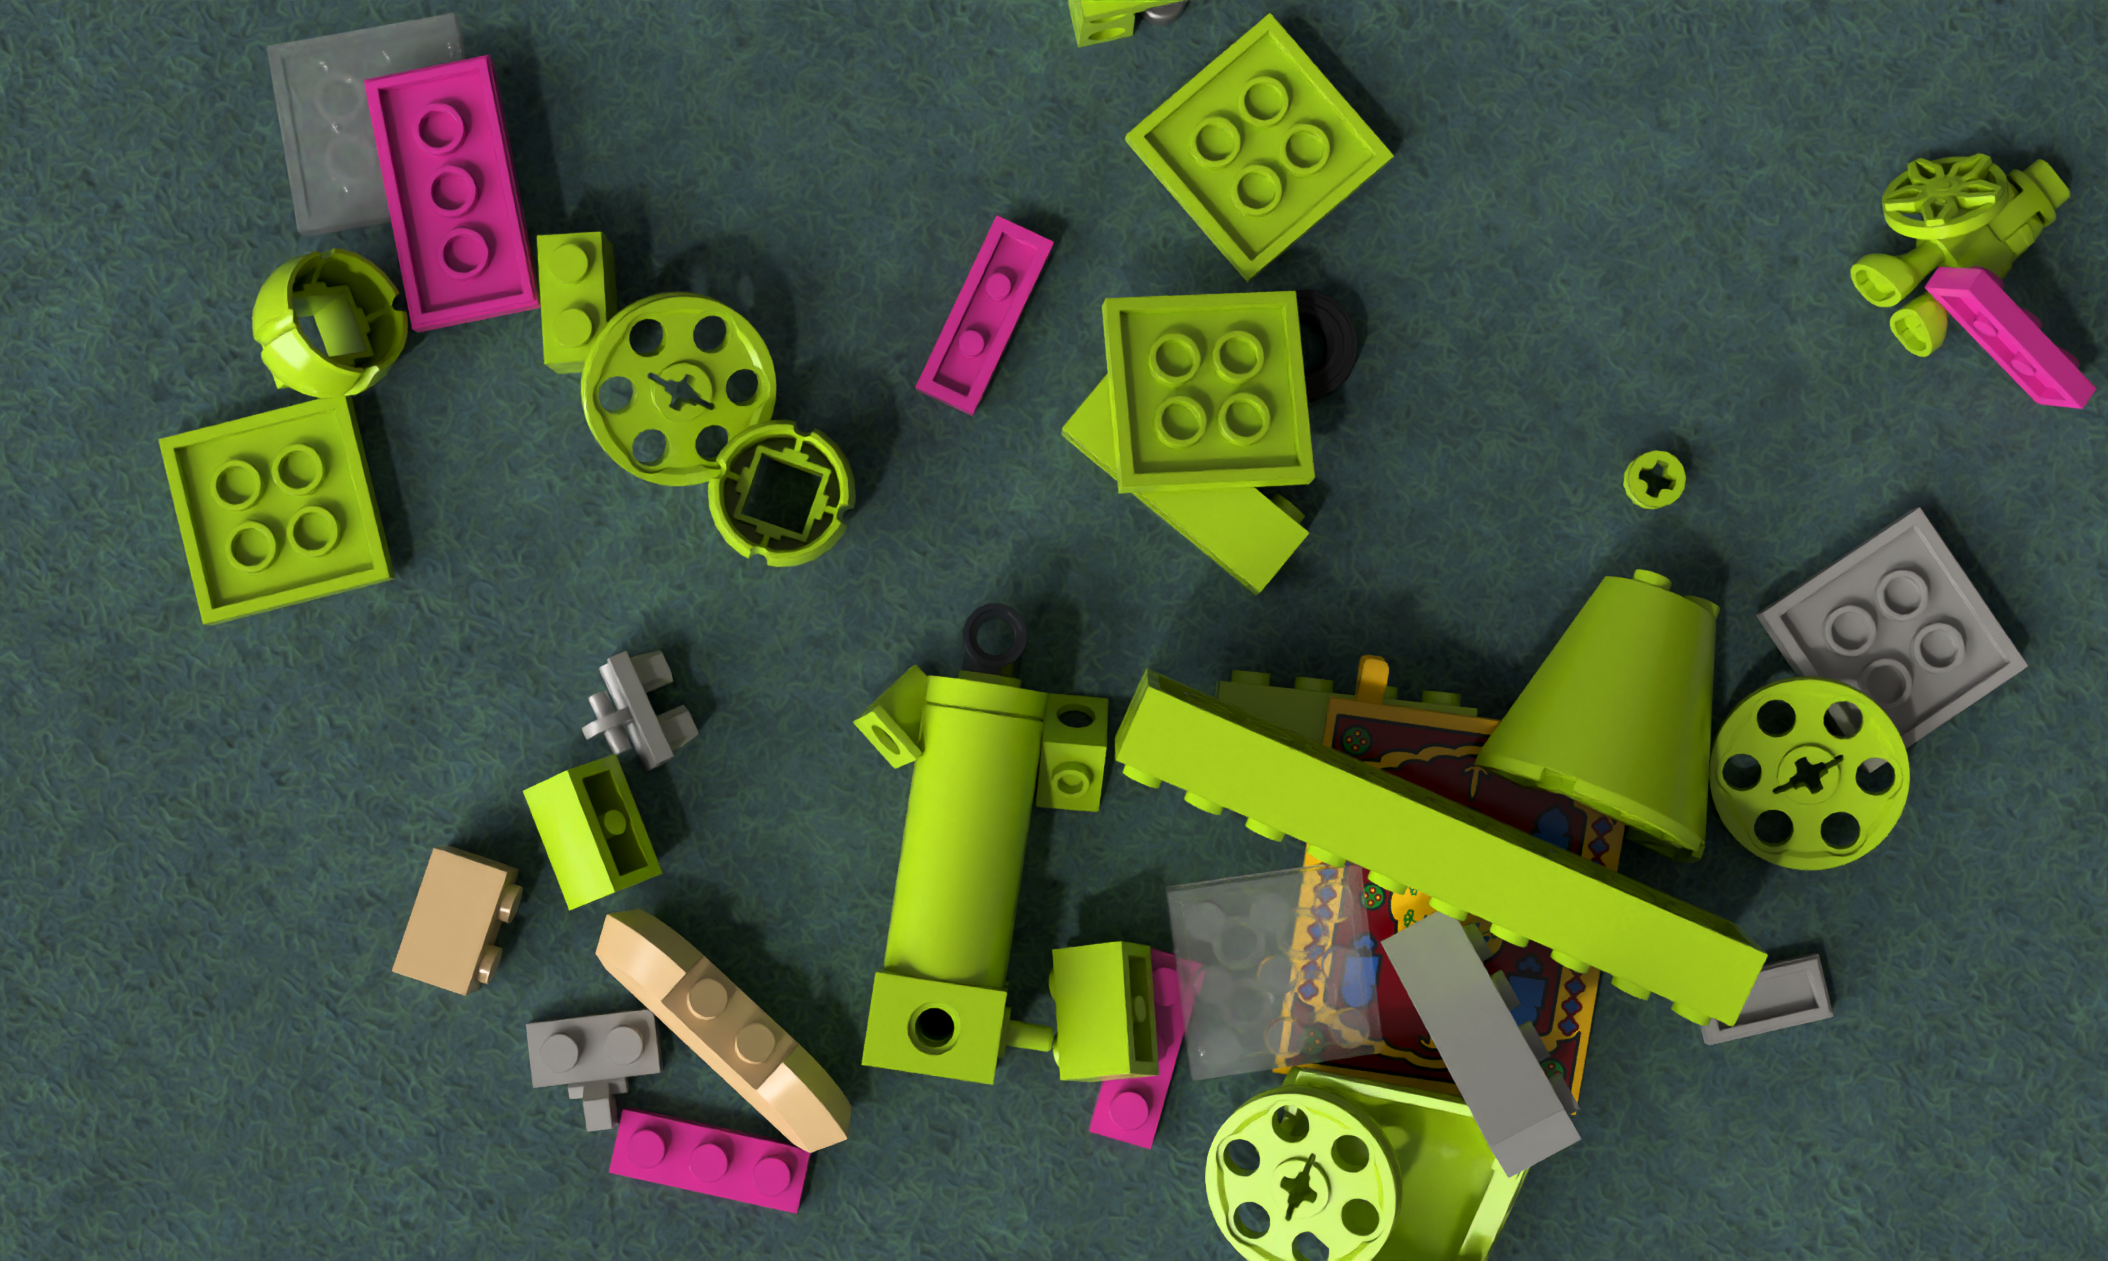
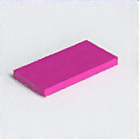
[364,55,541,333]

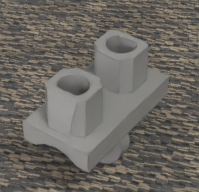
[582,651,698,772]

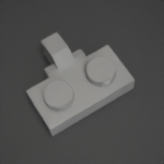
[526,1008,664,1132]

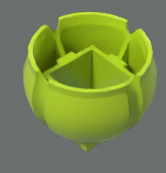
[252,248,408,399]
[708,419,856,567]

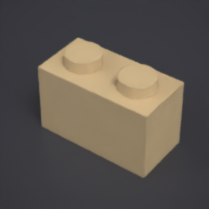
[392,845,523,996]

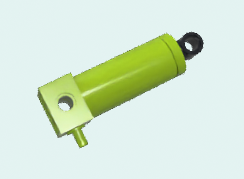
[861,603,1054,1085]

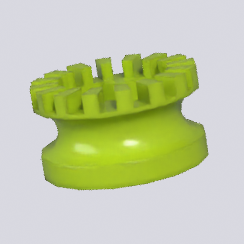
[1623,450,1686,510]

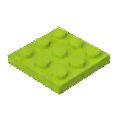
[1125,13,1394,283]
[1102,291,1315,494]
[158,395,396,626]

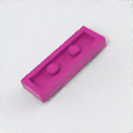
[916,215,1054,417]
[1924,266,2097,409]
[1089,947,1203,1149]
[609,1106,811,1214]

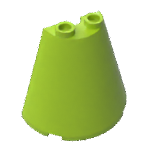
[1474,569,1720,863]
[1255,1065,1530,1261]

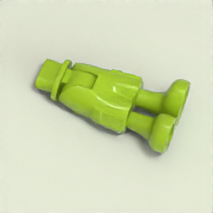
[1850,159,2070,357]

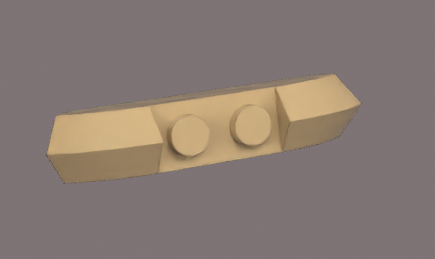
[596,908,852,1153]

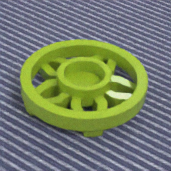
[1882,153,2009,239]

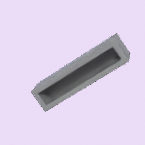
[1381,911,1581,1178]

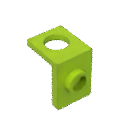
[853,665,928,769]
[1036,693,1108,812]

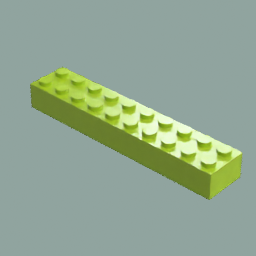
[1115,668,1768,1027]

